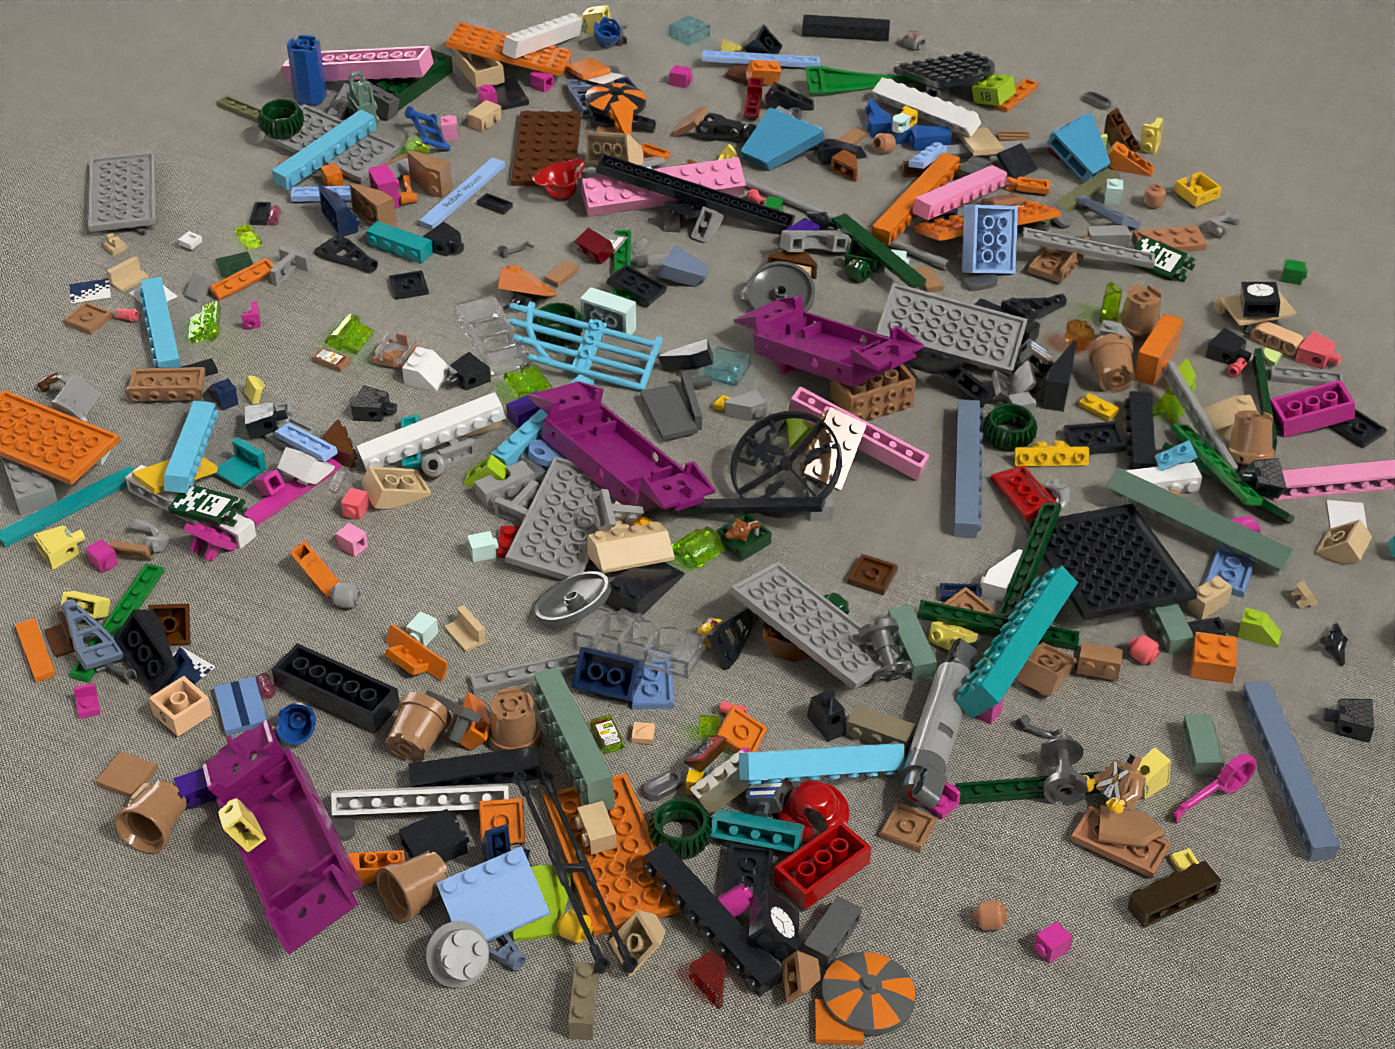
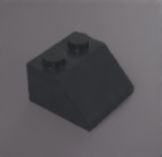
[743,24,783,54]

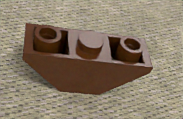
[1104,107,1140,152]
[768,250,818,279]
[323,420,358,468]
[762,622,811,662]

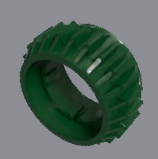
[257,99,304,139]
[532,302,583,347]
[983,403,1038,452]
[648,798,712,860]

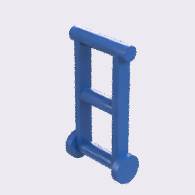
[405,106,451,151]

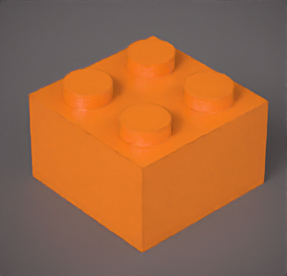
[1191,632,1237,684]

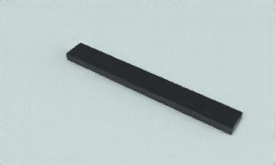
[673,497,826,514]

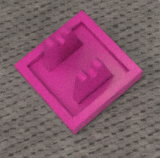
[183,522,237,561]

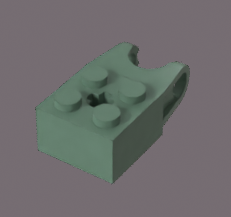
[347,71,379,130]

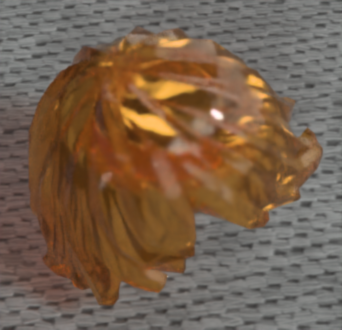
[1065,319,1097,351]

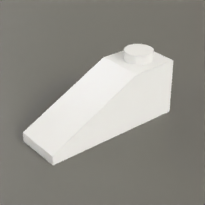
[979,549,1023,602]

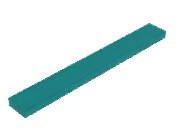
[0,465,135,548]

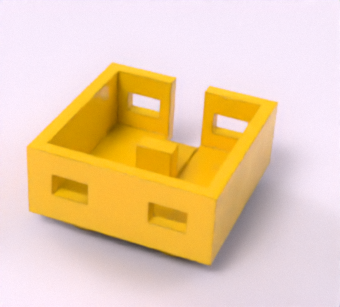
[1174,171,1222,207]

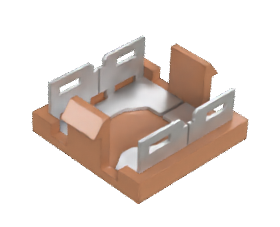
[372,333,419,369]

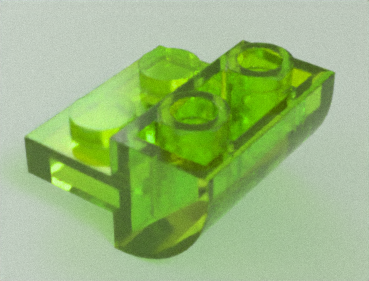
[188,300,221,343]
[325,314,374,355]
[503,366,553,398]
[672,526,725,568]

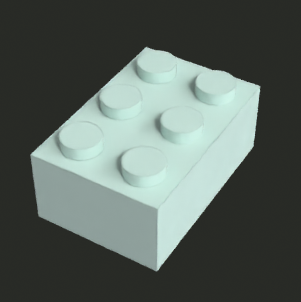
[580,287,636,341]

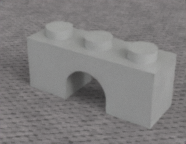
[474,460,535,508]

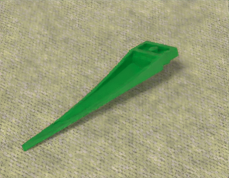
[805,66,918,96]

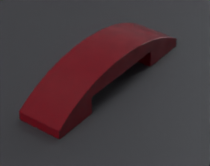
[743,78,764,118]

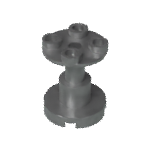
[858,618,913,683]
[1040,735,1088,805]

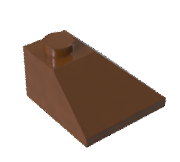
[148,603,191,645]

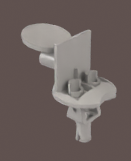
[50,372,101,423]

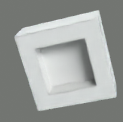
[178,231,203,250]

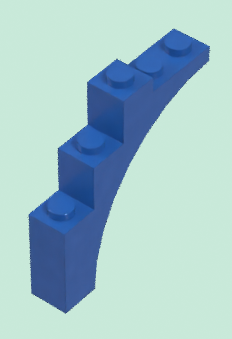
[865,99,952,151]

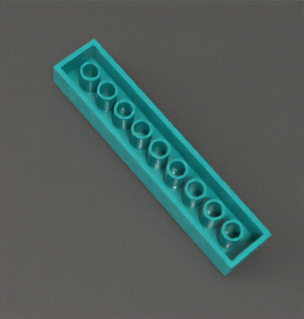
[955,565,1078,719]

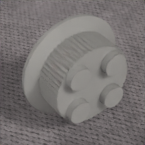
[426,921,489,988]

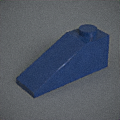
[481,824,511,862]

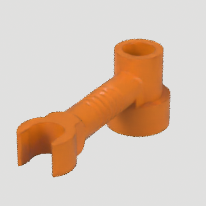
[400,175,417,205]

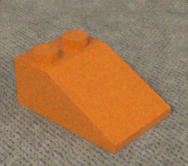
[498,265,556,296]

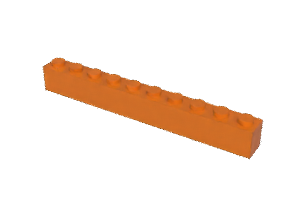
[872,152,961,246]

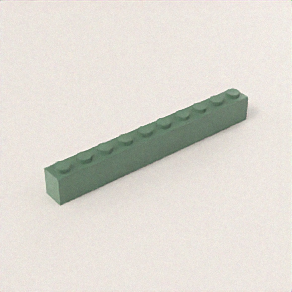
[1107,467,1295,573]

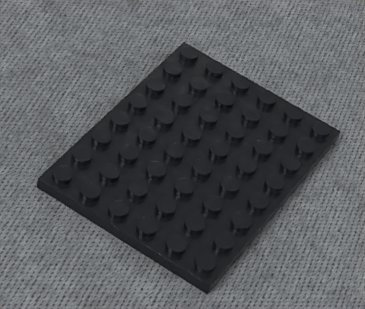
[1025,504,1197,620]

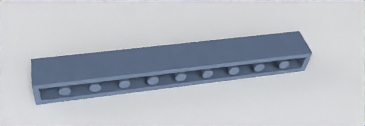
[953,399,983,538]
[1241,681,1340,862]

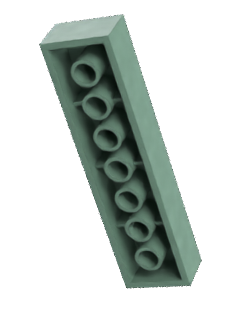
[532,667,615,810]

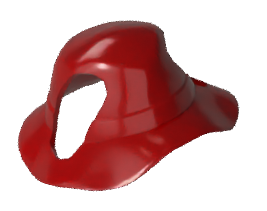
[532,158,585,199]
[778,780,849,843]

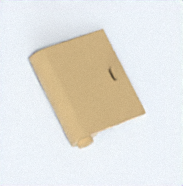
[1214,290,1297,326]

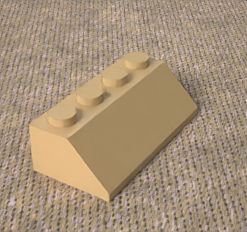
[585,131,644,165]
[587,522,675,573]

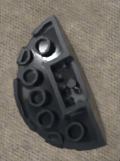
[903,350,963,374]

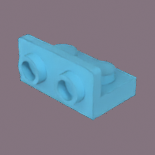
[1155,440,1198,471]

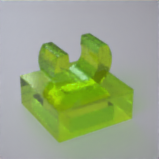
[699,715,721,738]

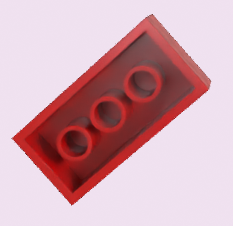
[774,820,871,911]

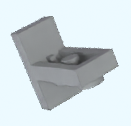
[270,246,312,286]
[438,438,476,467]
[494,480,539,526]
[591,489,644,532]

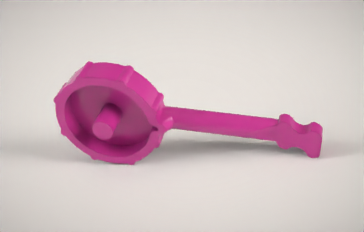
[1173,754,1257,823]

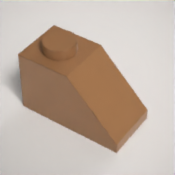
[782,951,821,1004]

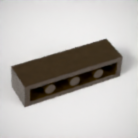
[1128,861,1221,928]

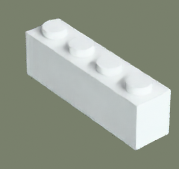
[1126,462,1202,500]

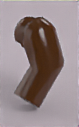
[37,372,59,392]

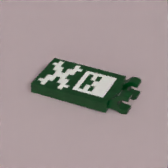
[1132,235,1196,282]
[168,485,248,527]

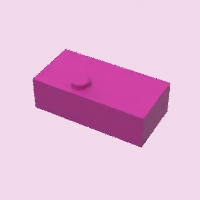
[1271,380,1355,438]

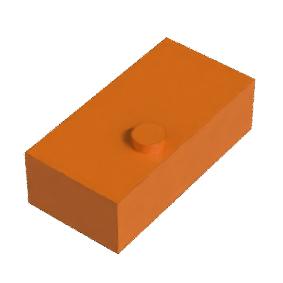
[1134,314,1184,386]

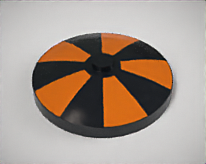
[585,83,646,117]

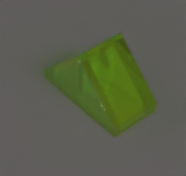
[402,133,430,155]

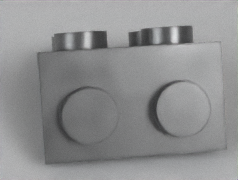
[991,361,1036,403]

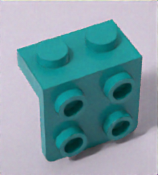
[215,437,267,488]

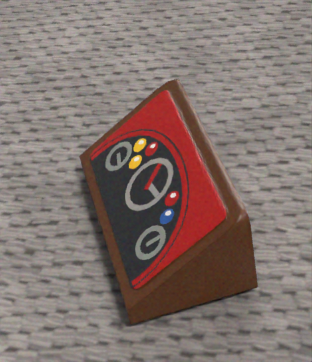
[684,737,727,773]

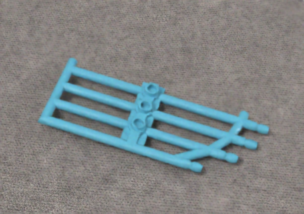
[509,302,663,391]

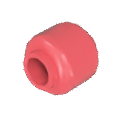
[1128,635,1160,665]

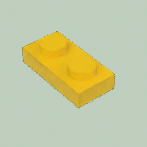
[1078,393,1119,422]

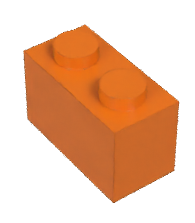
[746,60,782,85]

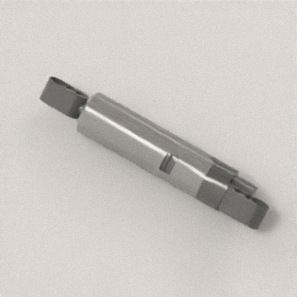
[901,638,977,809]

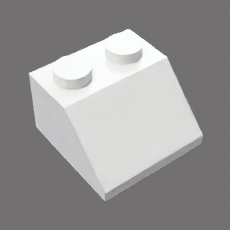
[402,347,450,392]
[277,447,335,485]

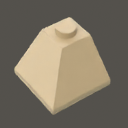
[609,910,665,976]

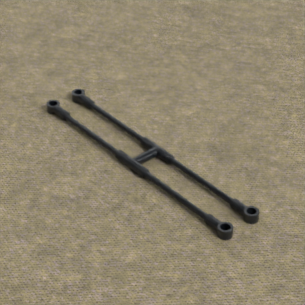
[512,770,638,974]

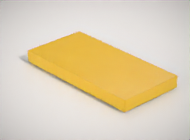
[132,457,218,494]

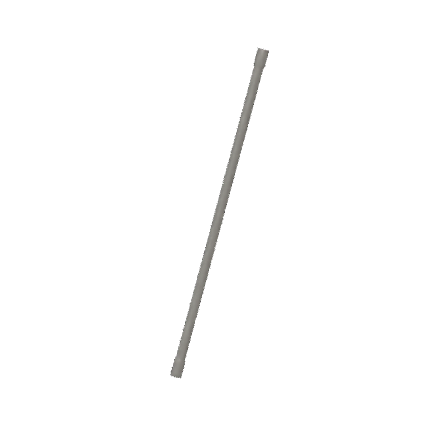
[704,160,950,270]

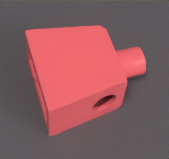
[1295,331,1342,369]

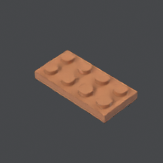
[1133,225,1207,252]
[1071,806,1172,879]

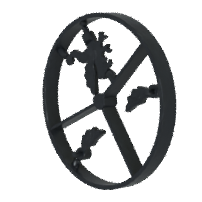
[730,411,843,518]

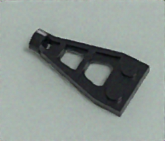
[591,114,656,132]
[314,234,378,272]
[1000,294,1067,321]
[706,607,759,670]

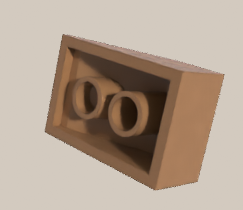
[407,150,452,198]
[349,183,396,227]
[1015,642,1079,697]

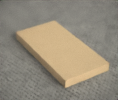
[957,127,1004,156]

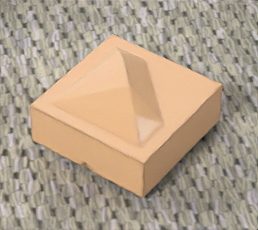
[632,722,655,744]

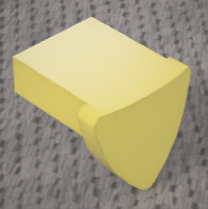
[721,39,744,52]
[718,144,738,160]
[244,375,265,404]

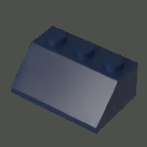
[318,185,360,237]
[572,647,645,701]

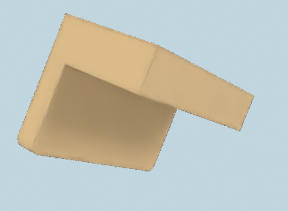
[107,256,149,292]
[445,605,486,652]

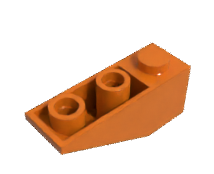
[608,98,633,136]
[1107,141,1155,177]
[290,540,340,599]
[459,692,490,751]
[347,850,405,886]

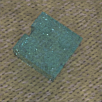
[669,15,710,46]
[704,346,750,386]

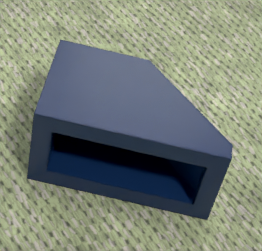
[207,378,239,411]

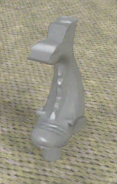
[1207,210,1240,237]
[1045,478,1070,513]
[131,519,170,552]

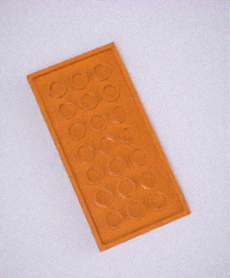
[445,22,573,77]
[913,200,1061,241]
[0,390,121,485]
[543,773,681,937]

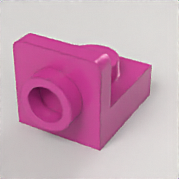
[241,301,261,329]
[74,683,101,719]
[925,782,960,820]

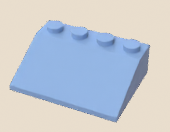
[962,205,1018,274]
[436,846,550,942]

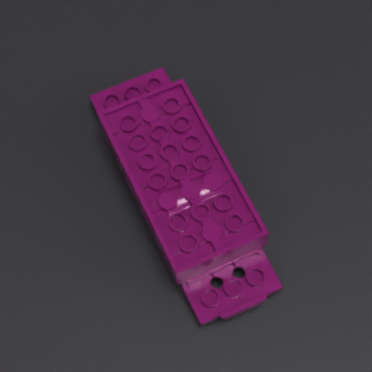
[733,296,924,387]
[528,381,716,511]
[202,720,363,955]

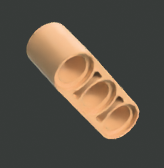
[1251,321,1304,356]

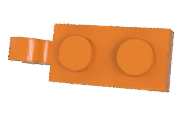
[1005,177,1050,195]

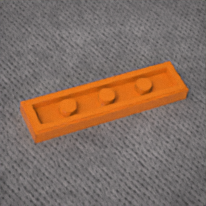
[994,78,1038,113]
[210,258,274,301]
[15,618,56,682]

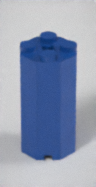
[287,35,327,106]

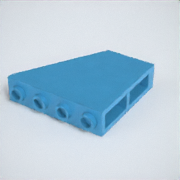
[741,108,825,171]
[1047,113,1111,183]

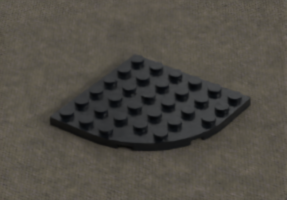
[894,51,995,89]

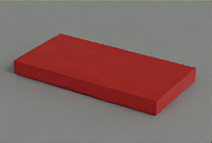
[991,465,1057,520]

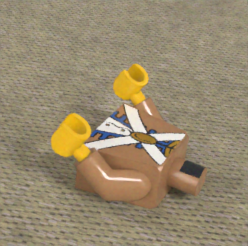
[1083,753,1146,814]

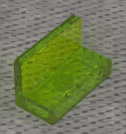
[1099,282,1122,324]
[1153,390,1185,424]

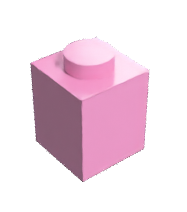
[441,115,458,141]
[336,523,368,557]

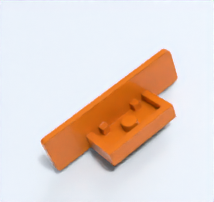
[385,624,449,681]

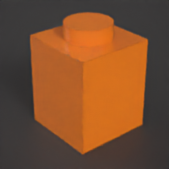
[320,163,344,186]

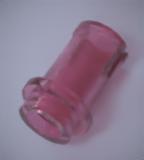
[268,205,282,226]
[256,673,276,699]

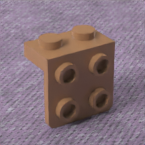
[1077,642,1123,681]

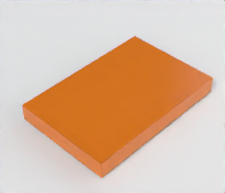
[565,58,610,80]

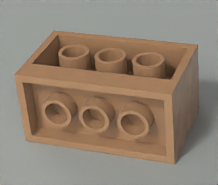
[830,364,916,421]

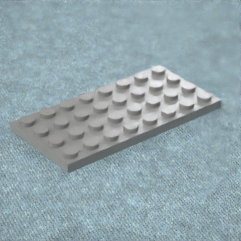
[264,104,401,183]
[88,152,156,232]
[876,283,1028,375]
[505,456,617,579]
[729,562,900,690]

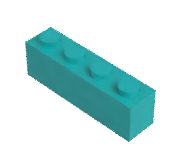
[366,221,433,264]
[710,808,804,853]

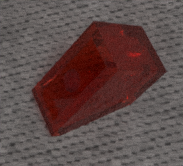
[689,950,727,1009]

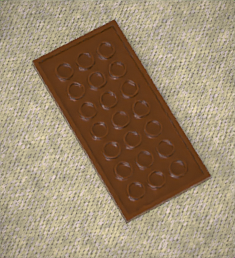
[511,110,582,186]

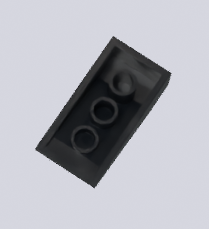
[1040,340,1077,412]
[606,562,684,620]
[114,610,177,695]

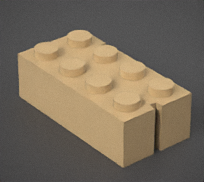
[454,49,505,89]

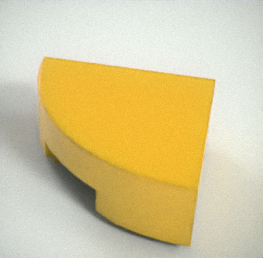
[712,395,730,411]

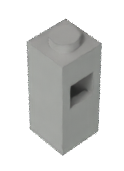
[1086,225,1132,248]

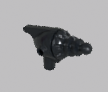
[806,211,838,230]
[503,292,534,310]
[1320,623,1348,666]

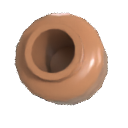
[873,133,896,154]
[1143,183,1166,209]
[973,900,1007,931]

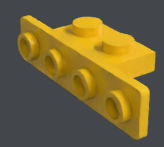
[1014,441,1089,466]

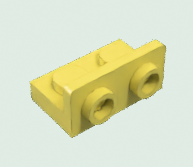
[1140,117,1163,155]
[927,621,978,651]

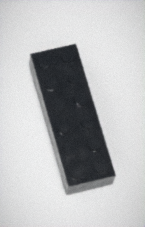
[271,643,400,733]

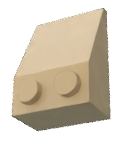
[1203,395,1259,437]
[361,467,432,509]

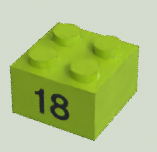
[972,74,1016,106]

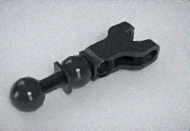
[695,113,757,142]

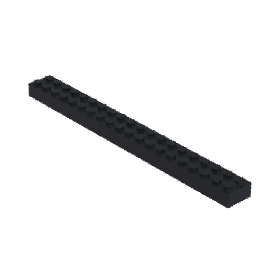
[596,153,795,233]

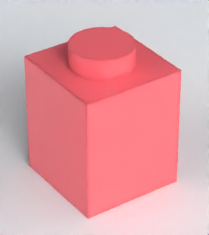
[341,488,370,520]

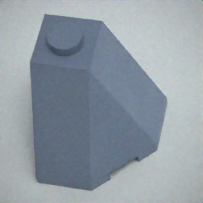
[656,245,709,287]

